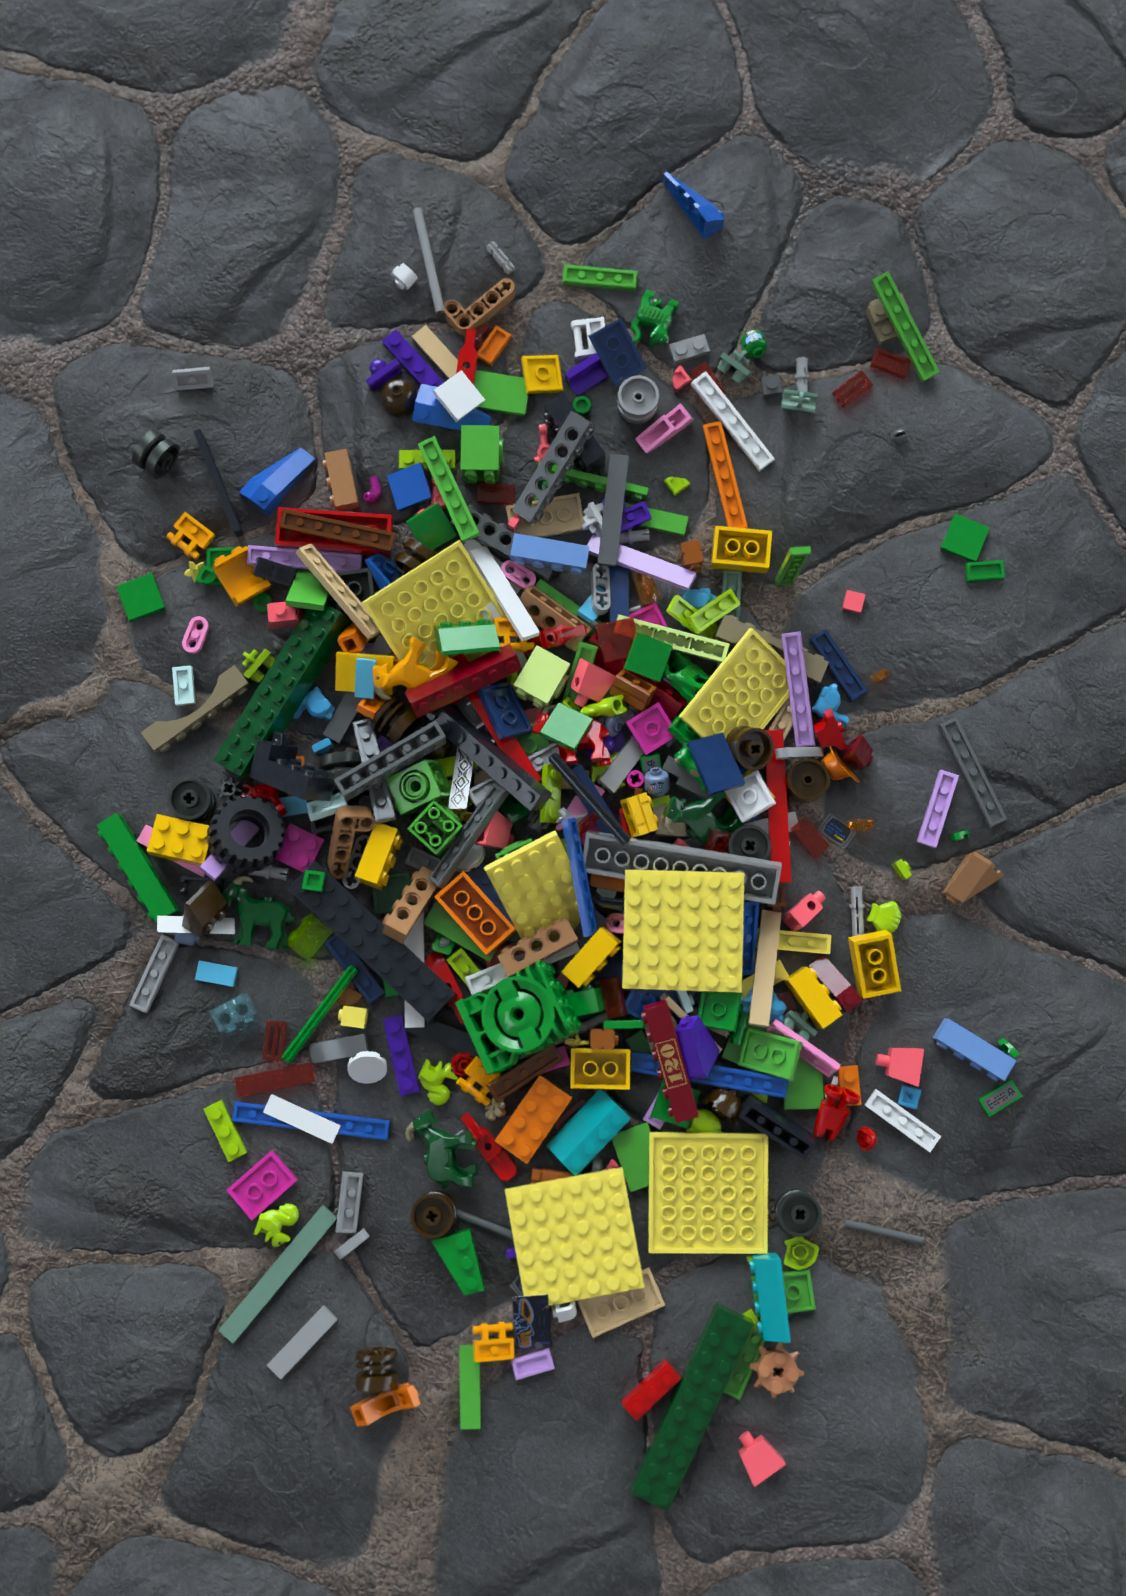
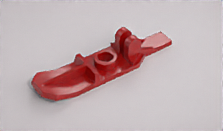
[456,328,478,385]
[517,624,587,654]
[425,952,464,1024]
[461,1112,517,1181]

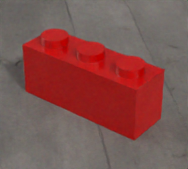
[622,1358,681,1421]

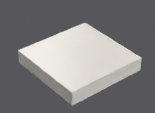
[432,370,485,422]
[725,770,777,823]

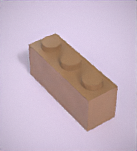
[322,449,360,511]

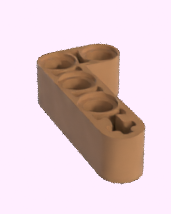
[444,278,515,337]
[327,805,375,879]

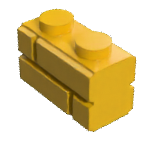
[620,792,658,837]

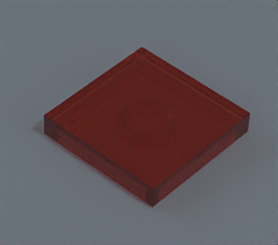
[595,617,637,663]

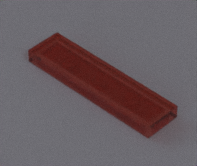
[234,1062,316,1097]

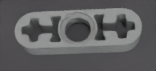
[591,564,611,615]
[775,747,824,760]
[342,835,370,889]

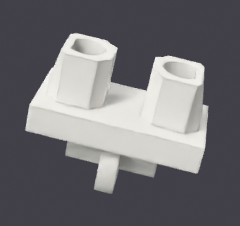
[582,502,604,537]

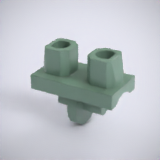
[717,350,752,384]
[781,389,818,413]
[781,1010,817,1041]

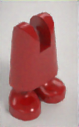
[814,1084,860,1142]

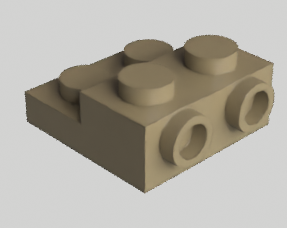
[865,293,909,345]

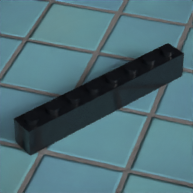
[422,704,552,811]

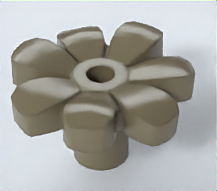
[485,1097,506,1121]

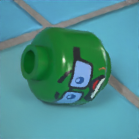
[740,330,768,358]

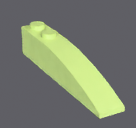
[613,614,730,663]

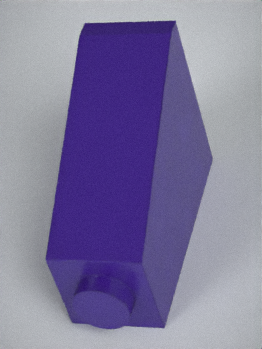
[675,1015,720,1080]

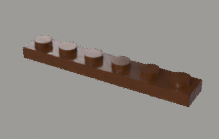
[279,509,396,553]

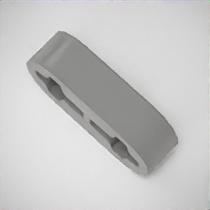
[334,1228,369,1259]

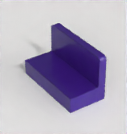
[565,353,608,396]

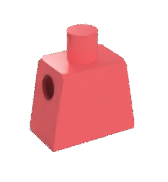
[267,602,304,630]
[571,658,616,707]
[474,811,514,849]
[781,891,826,932]
[875,1048,924,1086]
[739,1431,786,1486]

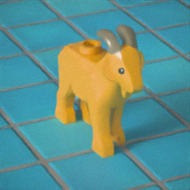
[372,637,458,700]

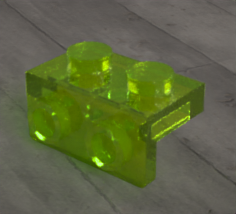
[287,913,333,961]

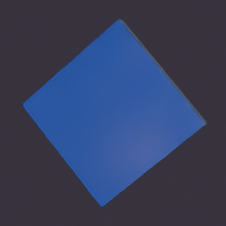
[387,462,433,512]

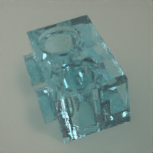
[209,993,258,1034]

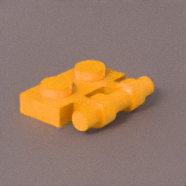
[166,512,216,560]
[493,617,534,652]
[456,1056,501,1106]
[472,1322,514,1362]

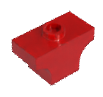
[813,708,847,750]

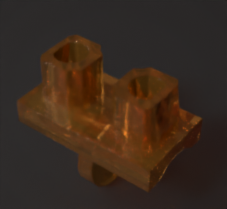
[632,572,661,606]

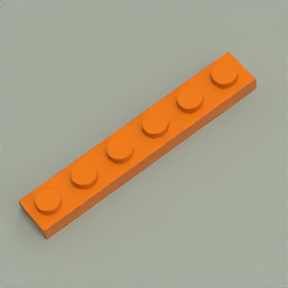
[702,421,748,529]

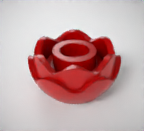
[451,1052,474,1076]
[856,1127,877,1152]

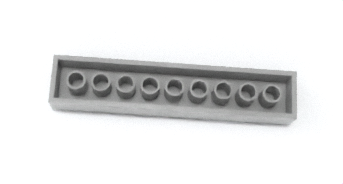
[583,830,782,905]

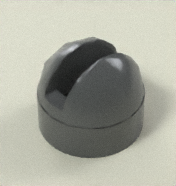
[892,429,908,445]

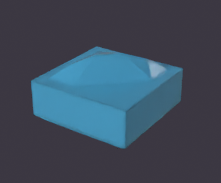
[312,738,334,755]
[898,1084,922,1110]

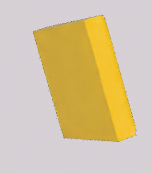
[521,355,563,394]

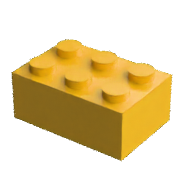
[710,526,772,574]
[147,814,212,866]
[355,822,403,890]
[561,926,622,988]
[848,930,901,999]
[783,966,842,1029]
[570,1048,630,1089]

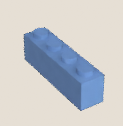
[510,533,590,575]
[933,1018,1017,1081]

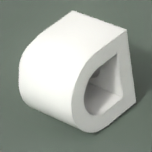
[391,263,418,290]
[551,1301,577,1323]

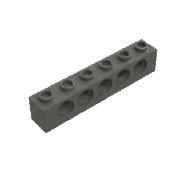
[512,411,595,524]
[450,504,555,582]
[334,720,447,802]

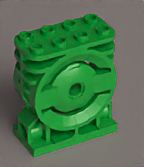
[455,960,581,1075]

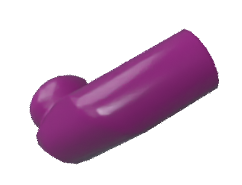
[363,476,381,503]

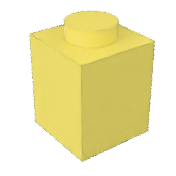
[338,1006,369,1029]

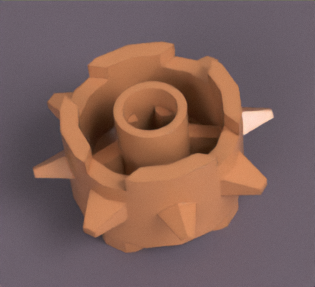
[749,1342,804,1398]

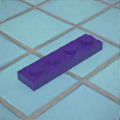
[382,329,444,387]
[383,1015,420,1096]

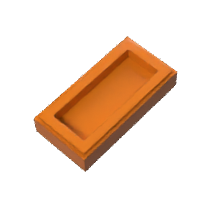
[477,325,511,367]

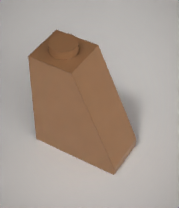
[942,852,1004,904]

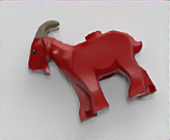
[533,705,611,766]

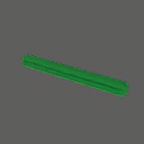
[282,965,358,1063]

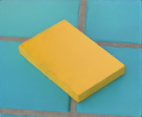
[335,652,394,695]

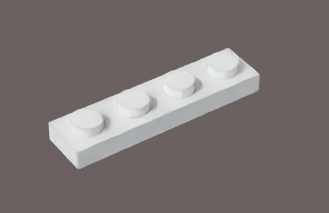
[864,1089,941,1152]

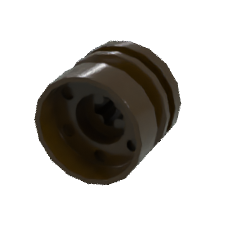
[371,695,422,745]
[356,1346,398,1392]

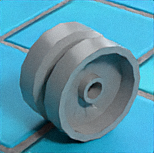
[617,375,659,424]

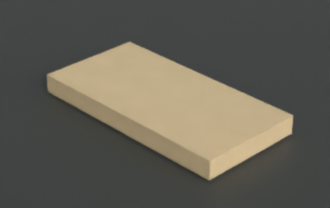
[506,493,585,538]
[577,1267,665,1338]

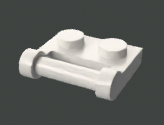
[571,317,605,360]

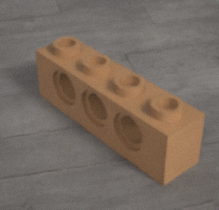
[520,585,592,652]
[382,866,439,944]
[497,918,579,977]

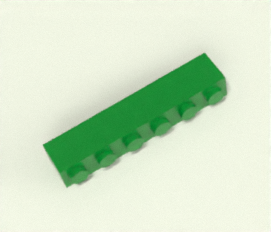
[97,813,180,923]

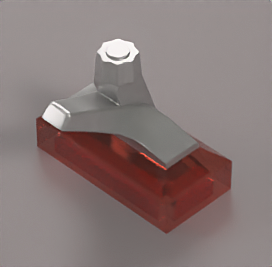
[556,807,599,843]

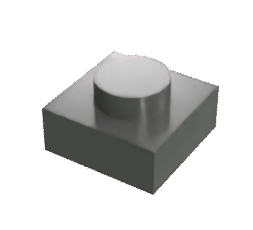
[760,375,782,397]

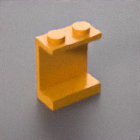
[212,546,271,607]

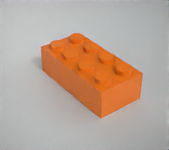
[434,871,516,957]
[495,1074,572,1164]

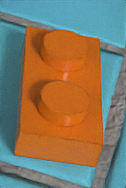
[837,1065,862,1106]

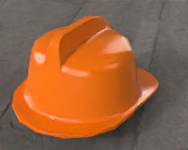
[820,746,860,783]

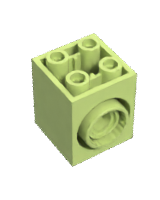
[514,645,570,710]

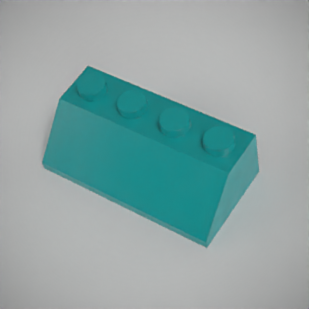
[546,1089,631,1176]
[749,1253,791,1343]

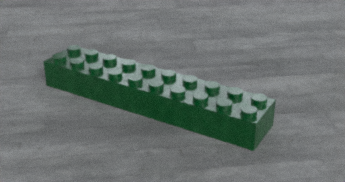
[213,605,352,783]
[630,1302,754,1512]

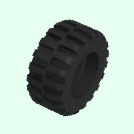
[207,795,286,873]

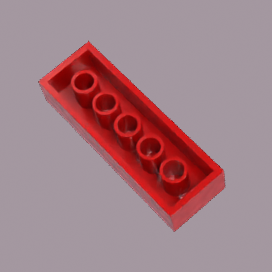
[275,507,394,558]

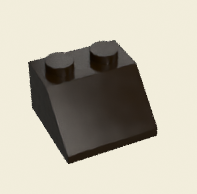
[182,879,227,938]

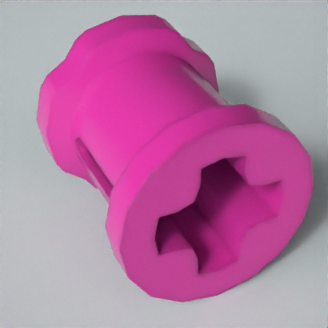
[626,770,644,790]

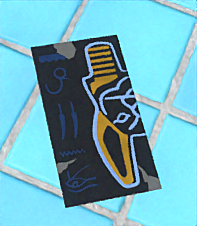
[512,1294,552,1350]

